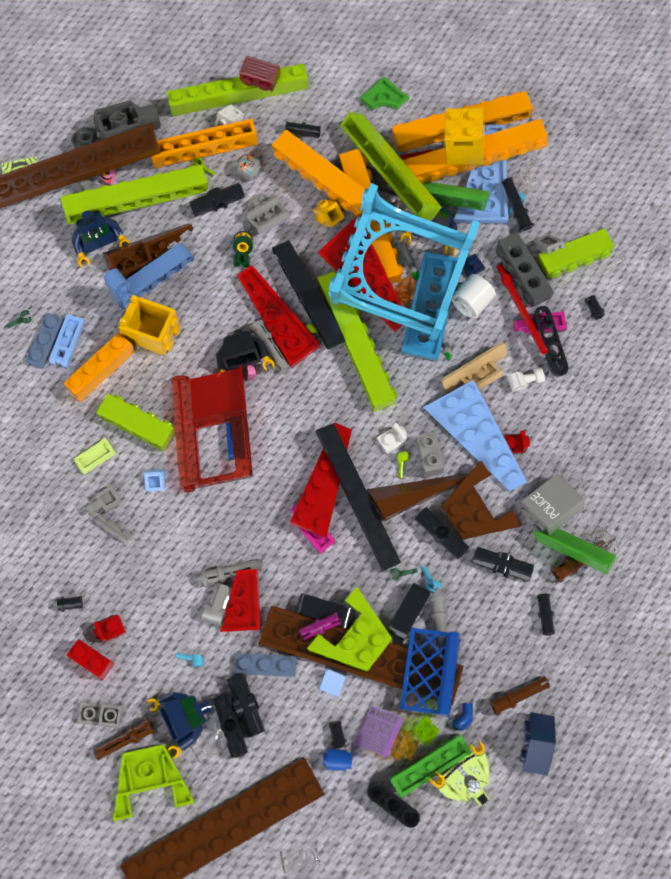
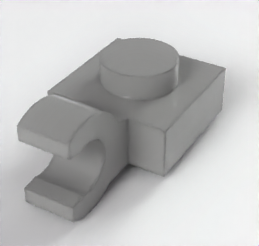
[86,485,122,517]

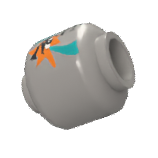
[234,154,262,181]

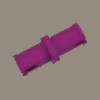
[300,612,342,640]

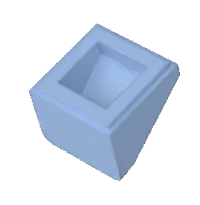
[144,469,165,491]
[320,669,346,697]

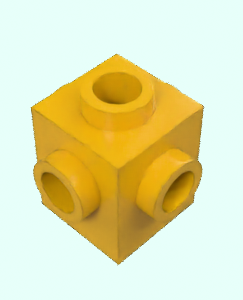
[313,199,345,227]

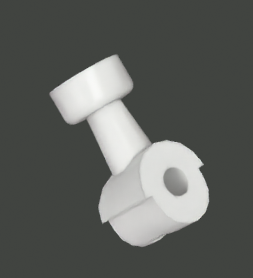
[507,367,545,392]

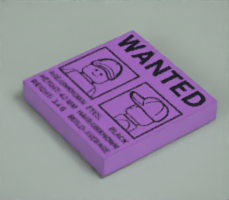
[354,706,404,758]

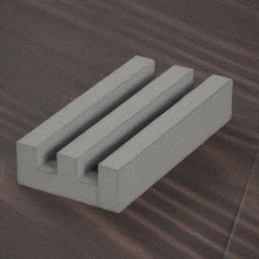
[532,234,565,254]

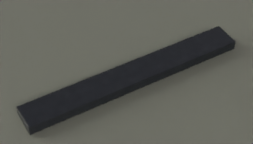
[315,423,401,572]

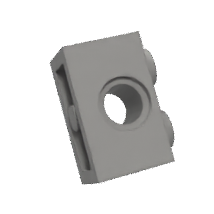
[416,432,444,478]

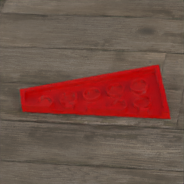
[318,215,403,333]

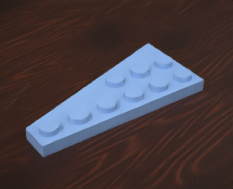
[454,125,508,223]
[423,380,528,491]

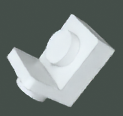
[215,105,244,127]
[377,423,407,454]

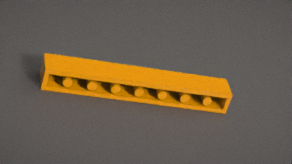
[391,91,533,152]
[402,119,548,184]
[272,130,391,232]
[339,148,404,284]

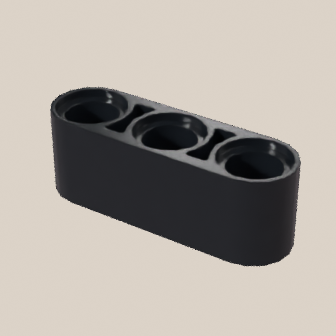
[387,583,431,642]
[294,593,355,630]
[367,782,420,828]

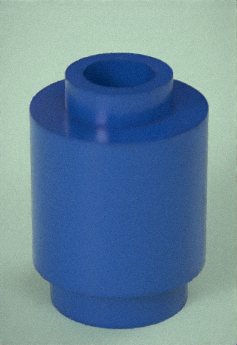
[322,749,352,771]

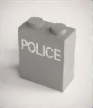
[521,474,584,536]

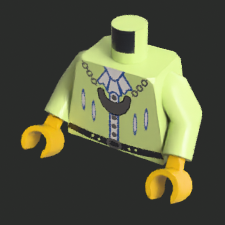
[429,739,490,806]

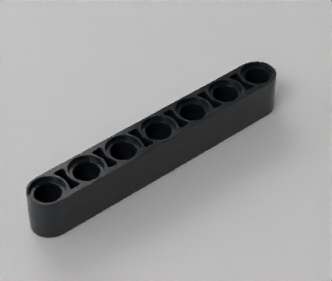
[272,240,345,350]

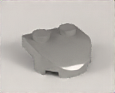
[245,194,289,234]

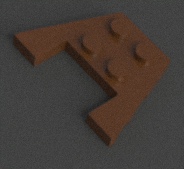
[441,461,522,540]

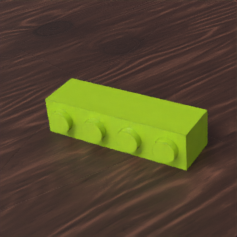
[537,228,615,279]
[96,393,176,452]

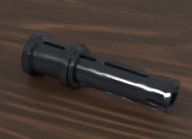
[501,177,535,233]

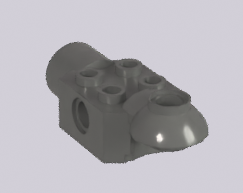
[71,100,161,149]

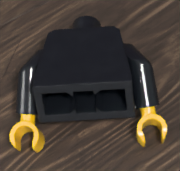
[216,329,275,377]

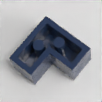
[519,712,556,776]

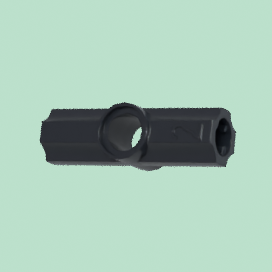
[189,182,245,217]
[415,507,469,560]
[472,546,534,582]
[227,673,266,738]
[212,693,249,759]

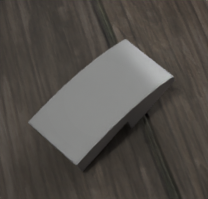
[77,702,122,728]

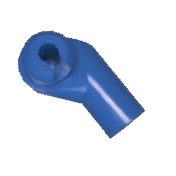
[452,703,473,731]

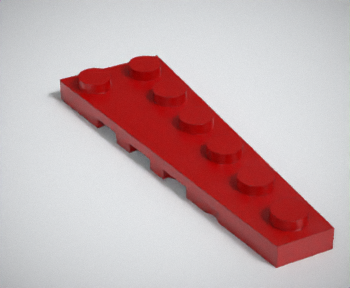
[237,265,321,368]
[290,422,352,539]

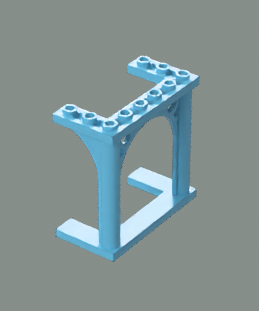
[328,183,480,341]

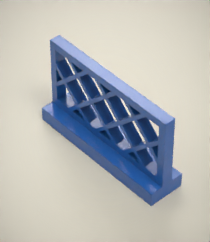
[400,628,461,718]

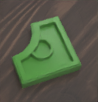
[360,77,409,111]

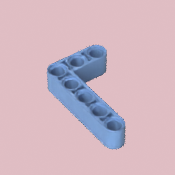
[104,243,194,309]

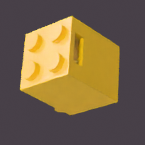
[444,108,485,165]
[118,295,181,356]

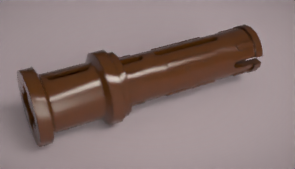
[551,541,608,583]
[489,676,550,716]
[93,717,156,761]

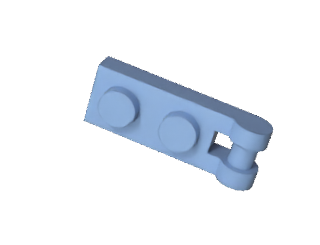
[49,314,85,368]

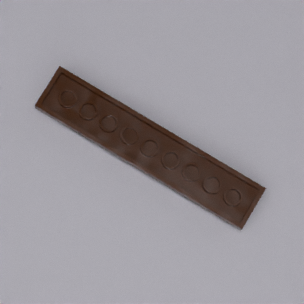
[0,123,161,208]
[258,605,464,706]
[120,757,325,879]

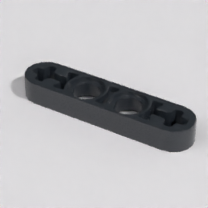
[533,306,569,377]

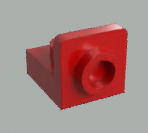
[504,430,530,454]
[93,614,126,643]

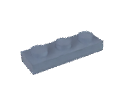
[25,313,65,369]
[234,653,296,677]

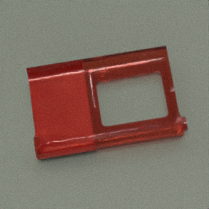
[171,365,253,493]

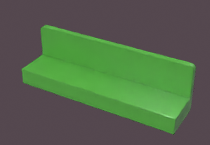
[423,182,490,211]
[534,528,617,575]
[388,734,472,798]

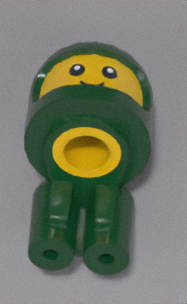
[232,231,253,268]

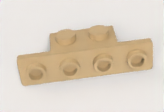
[441,342,507,393]

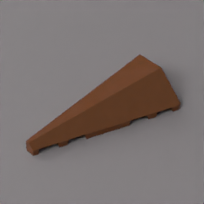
[103,223,193,280]
[367,473,467,521]

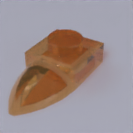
[395,275,416,304]

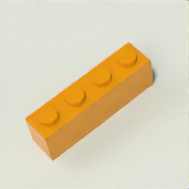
[63,332,135,402]

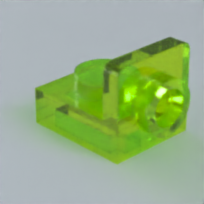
[412,715,440,746]

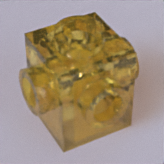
[390,729,420,761]

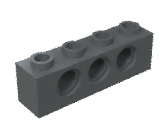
[496,232,554,307]

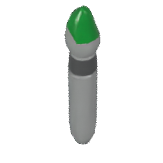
[400,242,419,280]
[442,330,452,361]

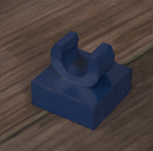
[463,254,485,277]

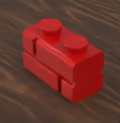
[66,639,115,680]

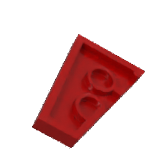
[220,569,261,632]

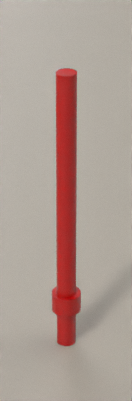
[496,264,548,355]

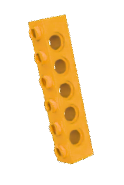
[151,119,258,169]

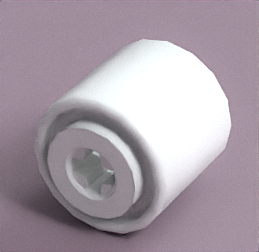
[452,274,496,318]

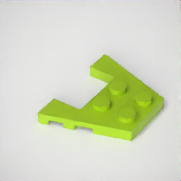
[307,587,392,672]
[113,744,195,821]

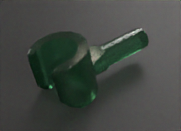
[6,310,32,329]
[390,568,418,581]

